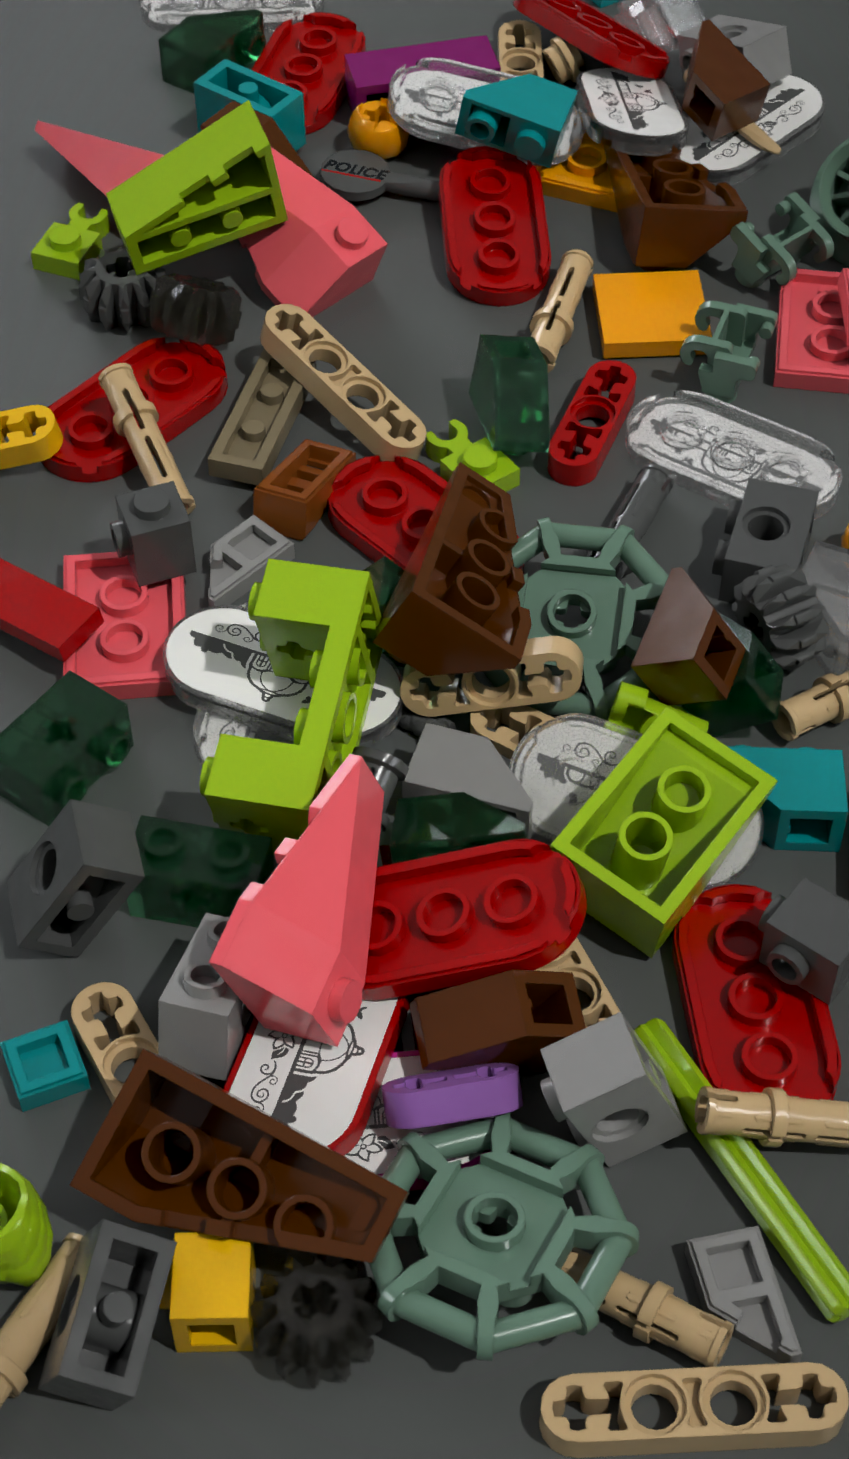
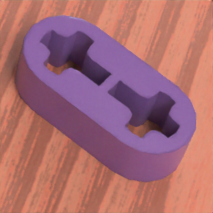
[382,1063,523,1129]

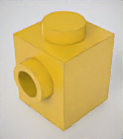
[159,1232,256,1353]

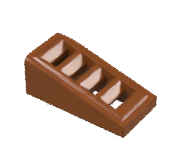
[253,439,356,540]

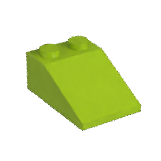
[550,706,778,958]

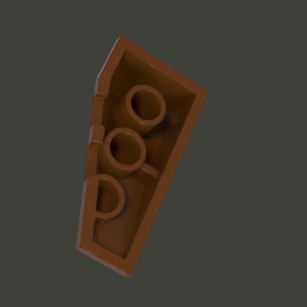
[601,124,748,272]
[373,462,532,676]
[70,1049,410,1263]

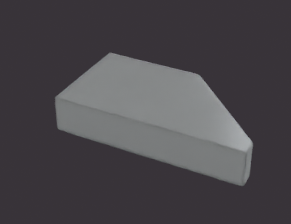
[208,515,295,610]
[684,1225,802,1363]

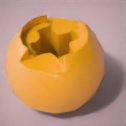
[347,98,410,159]

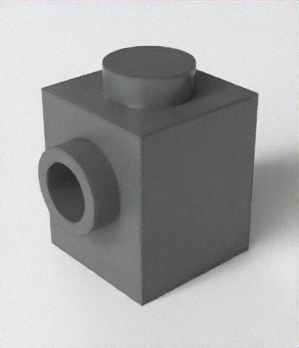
[109,481,197,587]
[758,877,849,1005]

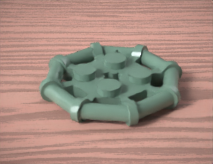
[482,517,669,725]
[369,1112,639,1361]

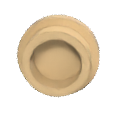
[542,36,584,85]

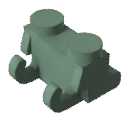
[730,192,834,288]
[680,300,778,404]

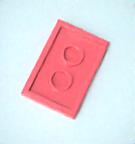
[773,268,849,394]
[63,552,190,704]

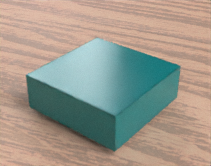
[0,1020,91,1112]

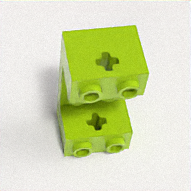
[200,558,383,855]

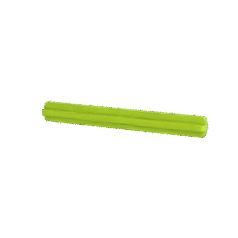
[634,1018,849,1323]

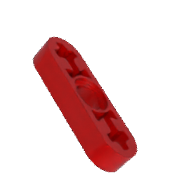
[547,360,636,487]

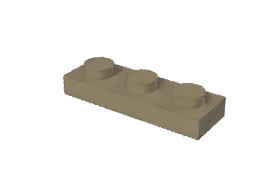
[208,349,316,485]

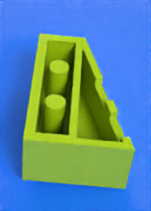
[106,100,288,275]

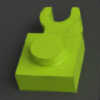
[30,203,110,280]
[425,419,520,492]

